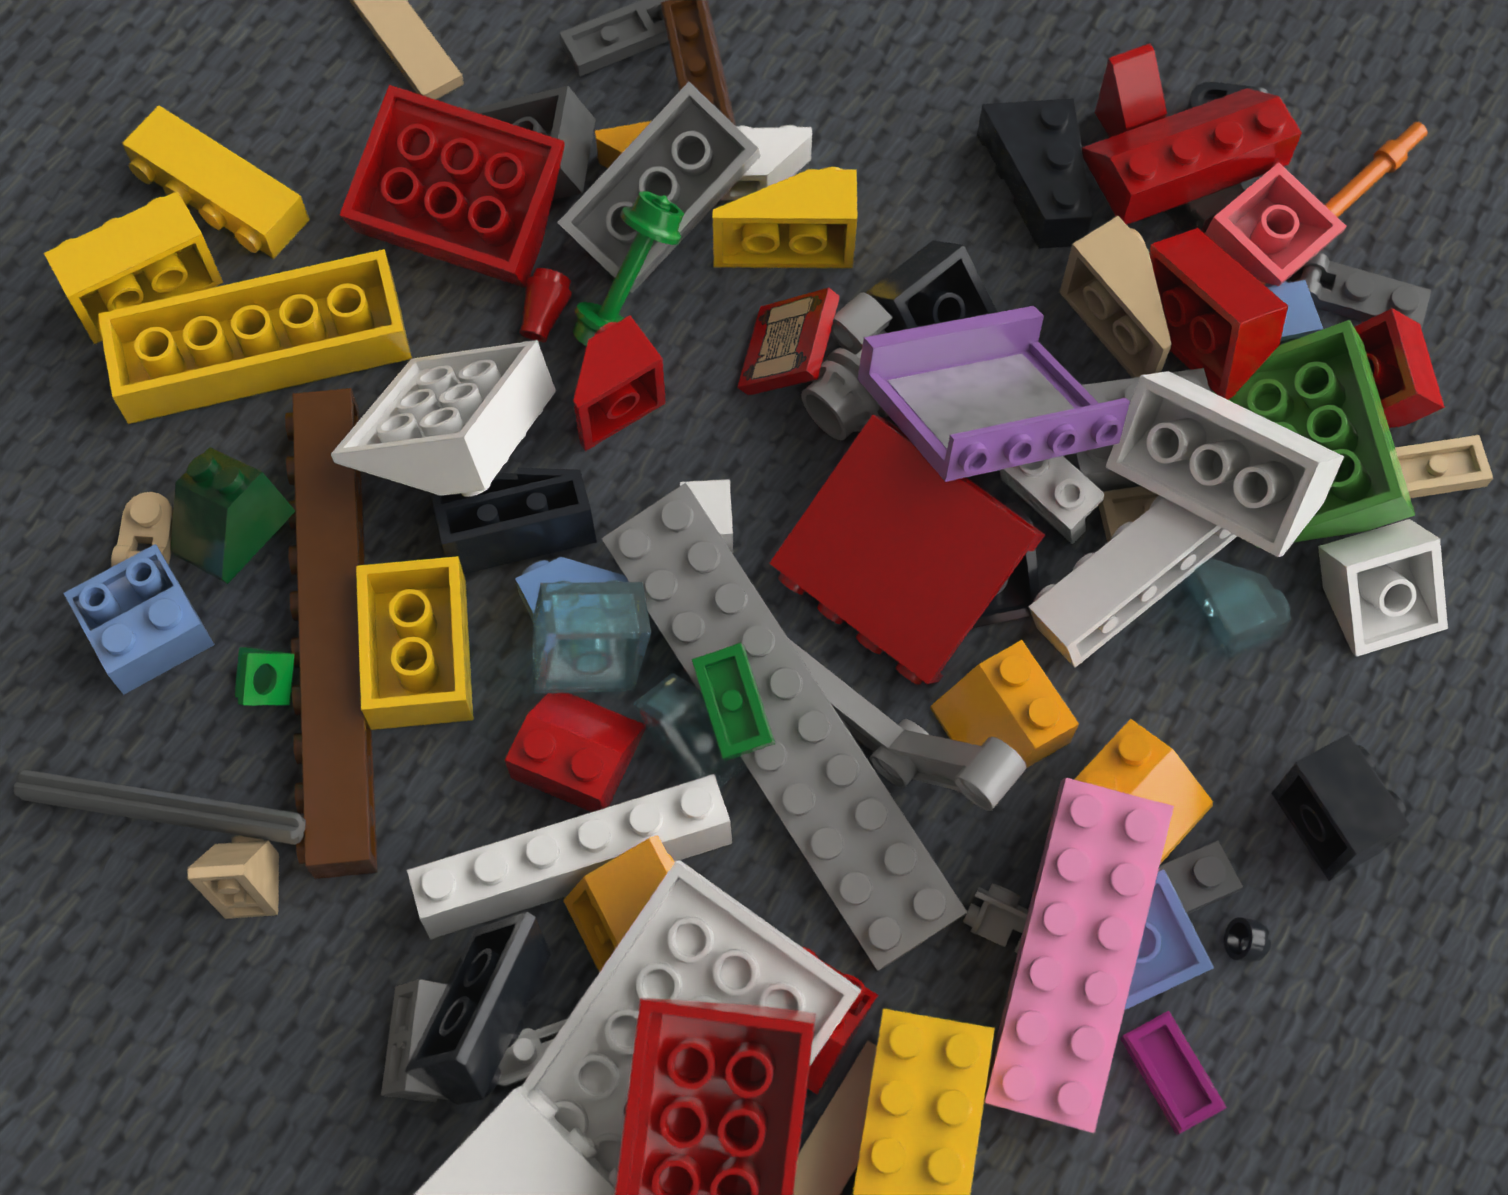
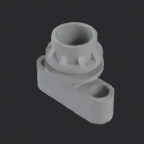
[801,292,892,440]

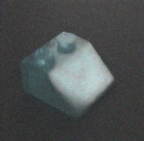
[533,580,651,693]

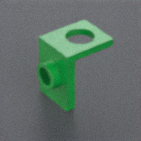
[235,647,294,706]

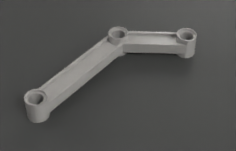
[788,638,1027,811]

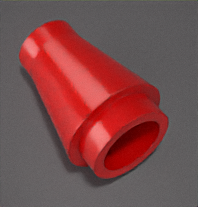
[519,268,572,343]

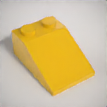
[713,167,857,268]

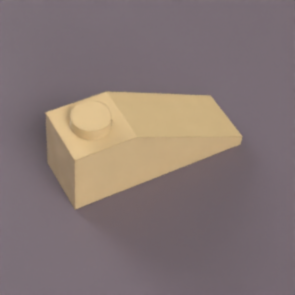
[188,836,279,919]

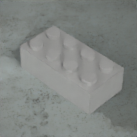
[557,82,761,293]

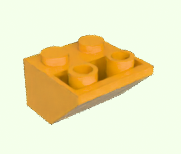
[563,835,675,973]

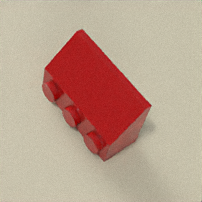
[1149,228,1288,400]

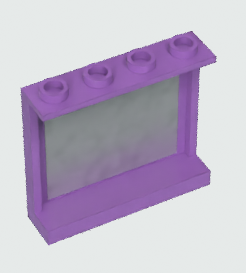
[857,306,1130,482]

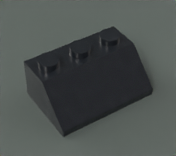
[404,912,551,1105]

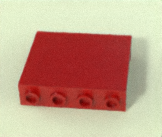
[769,415,1045,685]

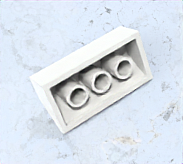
[1105,371,1344,557]

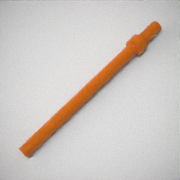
[1261,122,1428,285]

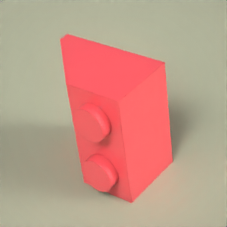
[1205,163,1347,286]

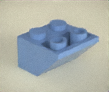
[63,544,214,695]

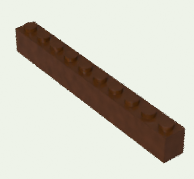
[285,388,378,879]

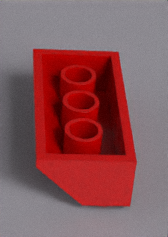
[1082,88,1302,225]

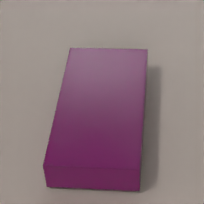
[1120,1011,1227,1136]

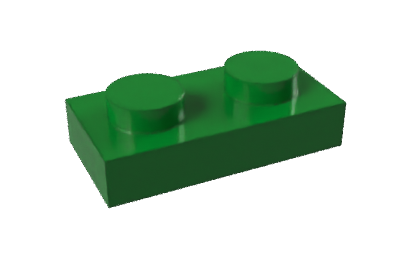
[692,643,775,761]

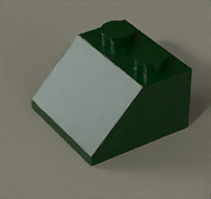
[170,447,295,584]

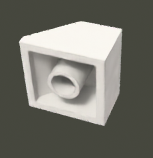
[1318,519,1448,657]

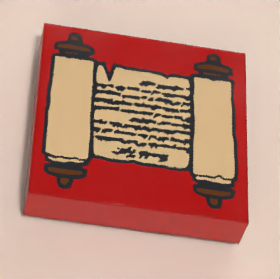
[737,288,840,395]

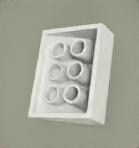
[331,340,556,496]

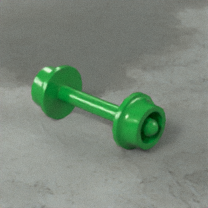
[573,191,684,346]

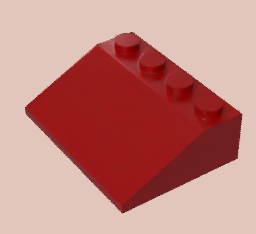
[339,85,565,288]
[615,998,816,1195]

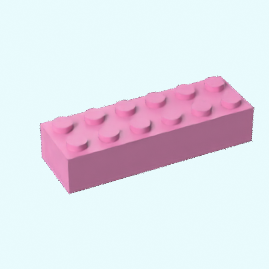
[984,778,1174,1133]

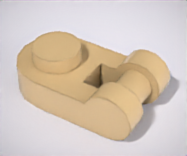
[111,492,173,567]

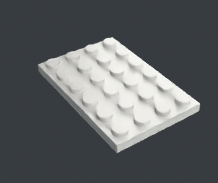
[522,860,861,1173]

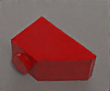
[1095,43,1167,138]

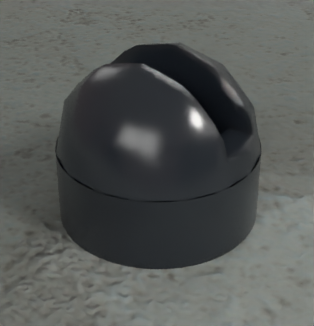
[1224,917,1272,962]

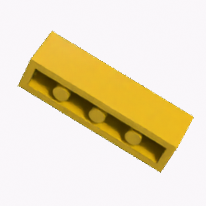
[122,105,309,259]

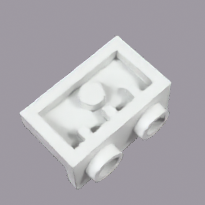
[1000,456,1104,544]

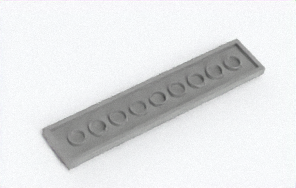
[601,483,968,971]

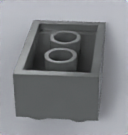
[470,86,596,200]

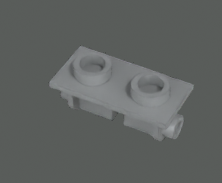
[963,883,1028,953]

